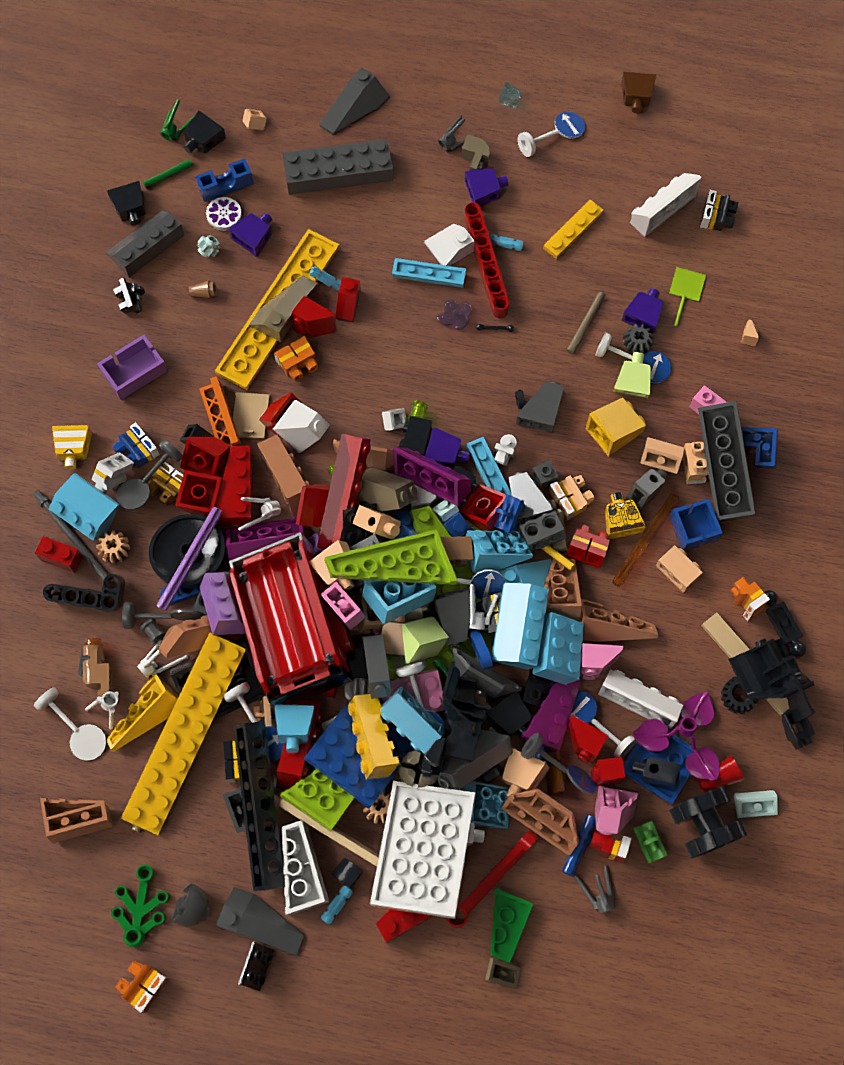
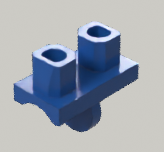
[494,494,526,534]

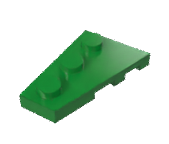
[490,888,534,964]

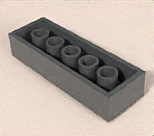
[283,139,393,194]
[698,401,756,522]

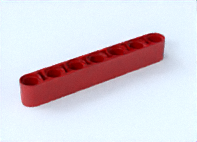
[464,202,509,318]

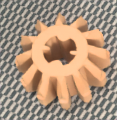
[96,530,130,564]
[363,789,391,824]

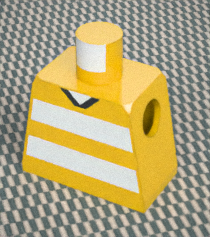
[52,425,92,470]

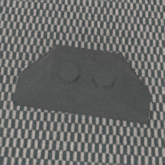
[450,646,523,698]

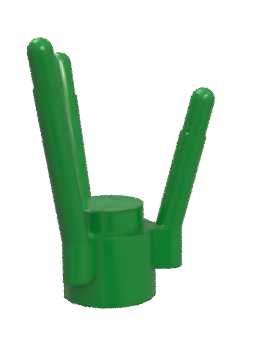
[160,99,196,141]

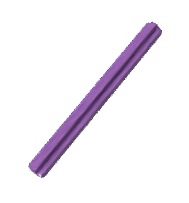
[157,507,222,611]

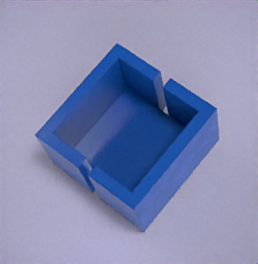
[669,499,723,551]

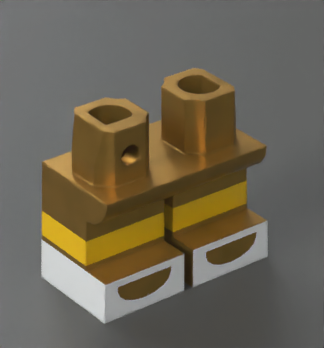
[147,462,183,507]

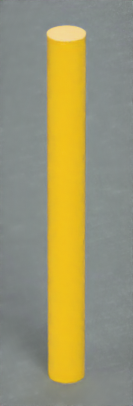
[517,522,575,571]

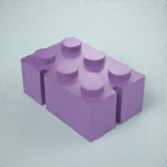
[97,335,167,400]

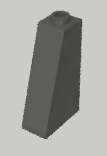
[437,729,513,790]

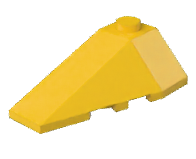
[106,673,179,752]

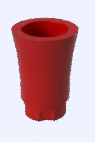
[696,756,744,793]

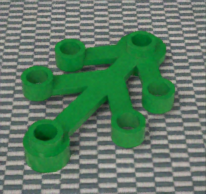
[111,864,169,948]

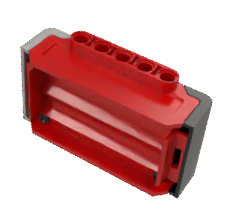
[229,532,355,707]

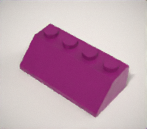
[393,447,471,506]
[226,517,305,561]

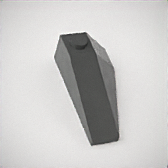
[319,67,389,135]
[216,887,304,956]

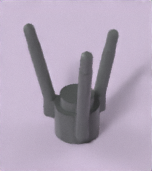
[438,116,478,151]
[574,865,615,913]

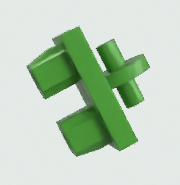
[632,821,667,864]

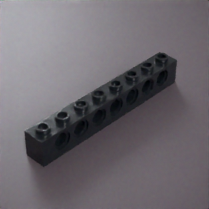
[233,721,285,892]

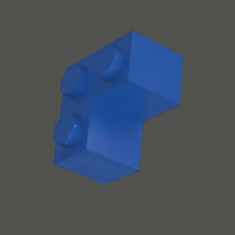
[741,427,779,469]

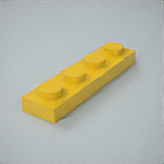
[543,200,604,259]

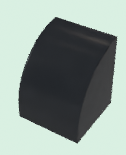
[180,424,214,445]
[480,763,504,784]
[331,858,363,889]

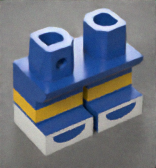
[112,422,160,468]

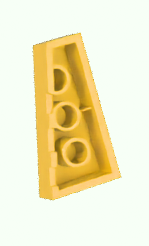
[348,694,399,780]

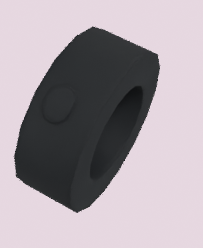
[515,389,525,409]

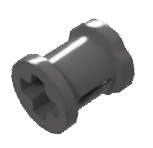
[140,618,166,644]

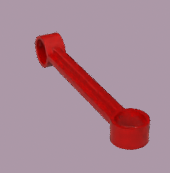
[447,829,539,928]

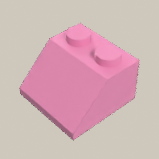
[580,644,623,680]

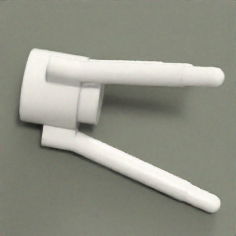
[238,497,281,531]
[469,584,498,630]
[137,640,189,678]
[85,692,119,729]

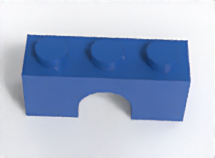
[195,159,254,202]

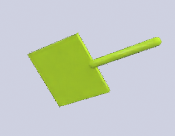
[669,267,706,327]

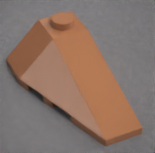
[544,553,582,622]
[580,599,658,642]

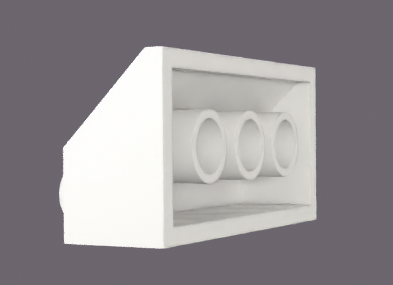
[630,173,702,237]
[598,669,683,730]

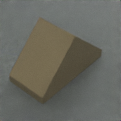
[484,958,521,989]

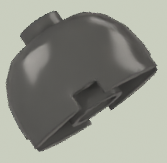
[172,883,210,927]

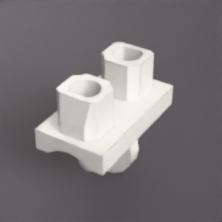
[494,434,517,466]

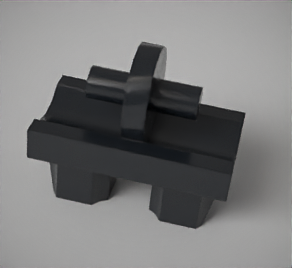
[113,278,145,314]

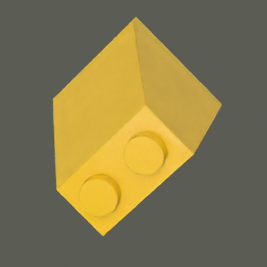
[585,397,646,457]

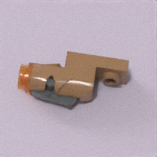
[78,638,113,697]

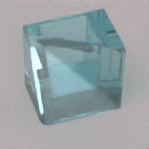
[499,82,522,108]

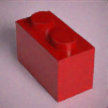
[35,536,83,573]
[591,757,625,787]

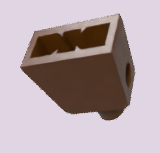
[621,72,656,113]

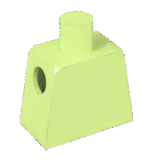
[613,352,650,398]

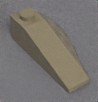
[249,276,318,342]

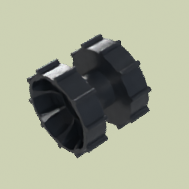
[669,786,747,859]

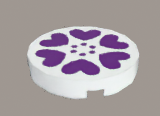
[206,197,242,231]

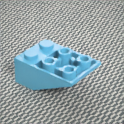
[465,530,533,573]
[460,781,509,829]

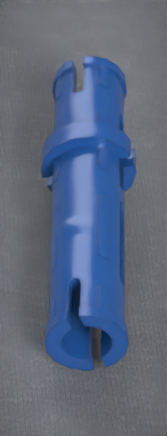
[561,815,596,877]

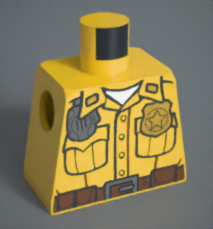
[605,492,645,540]

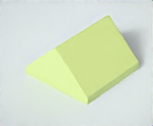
[402,616,449,664]

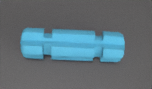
[489,234,524,251]
[309,266,341,291]
[321,885,353,924]

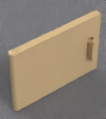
[233,392,270,439]

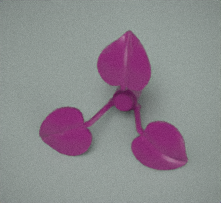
[633,692,720,781]

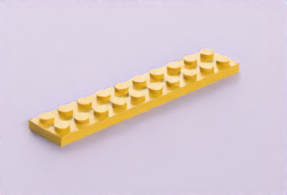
[215,229,340,390]
[121,632,246,835]

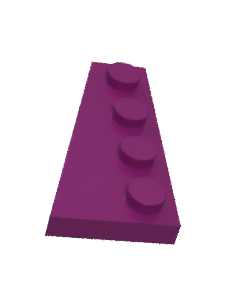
[522,677,582,751]

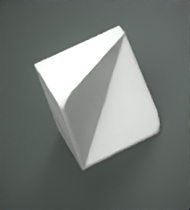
[382,408,407,430]

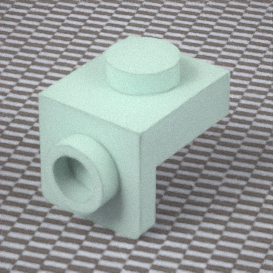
[432,500,459,522]

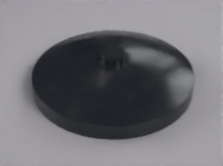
[149,514,227,588]

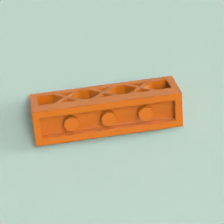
[199,376,242,452]

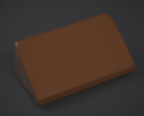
[543,750,566,795]

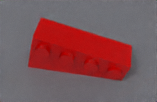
[277,699,323,789]
[376,899,459,944]

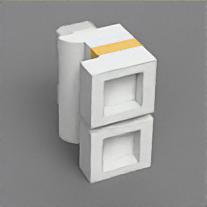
[92,452,134,494]

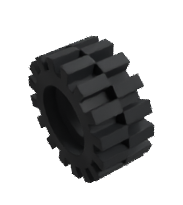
[721,676,759,714]

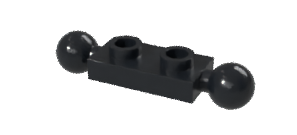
[764,590,806,657]

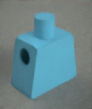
[275,705,314,753]

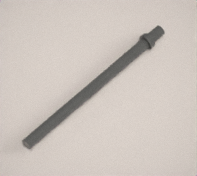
[33,490,114,585]

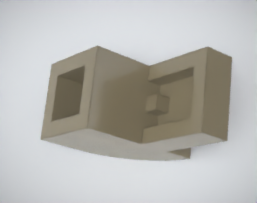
[461,134,490,171]

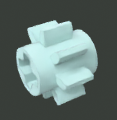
[197,235,220,258]

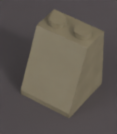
[357,468,418,512]

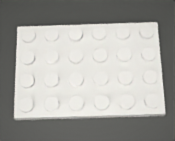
[370,781,475,919]

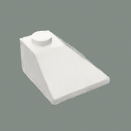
[424,224,474,266]
[273,400,330,453]

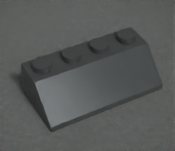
[106,210,184,277]

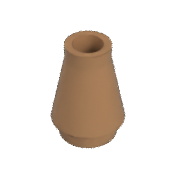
[189,280,217,298]

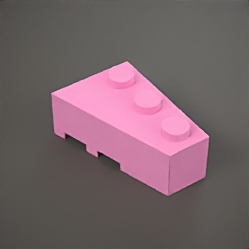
[594,786,639,835]

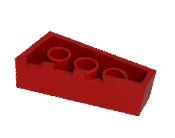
[215,446,253,526]

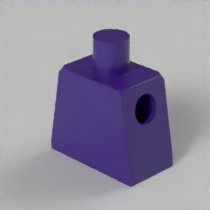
[465,168,508,207]
[229,212,272,257]
[622,288,663,334]
[425,428,470,470]

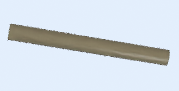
[567,292,605,354]

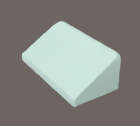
[734,790,778,818]

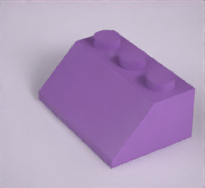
[200,572,246,635]

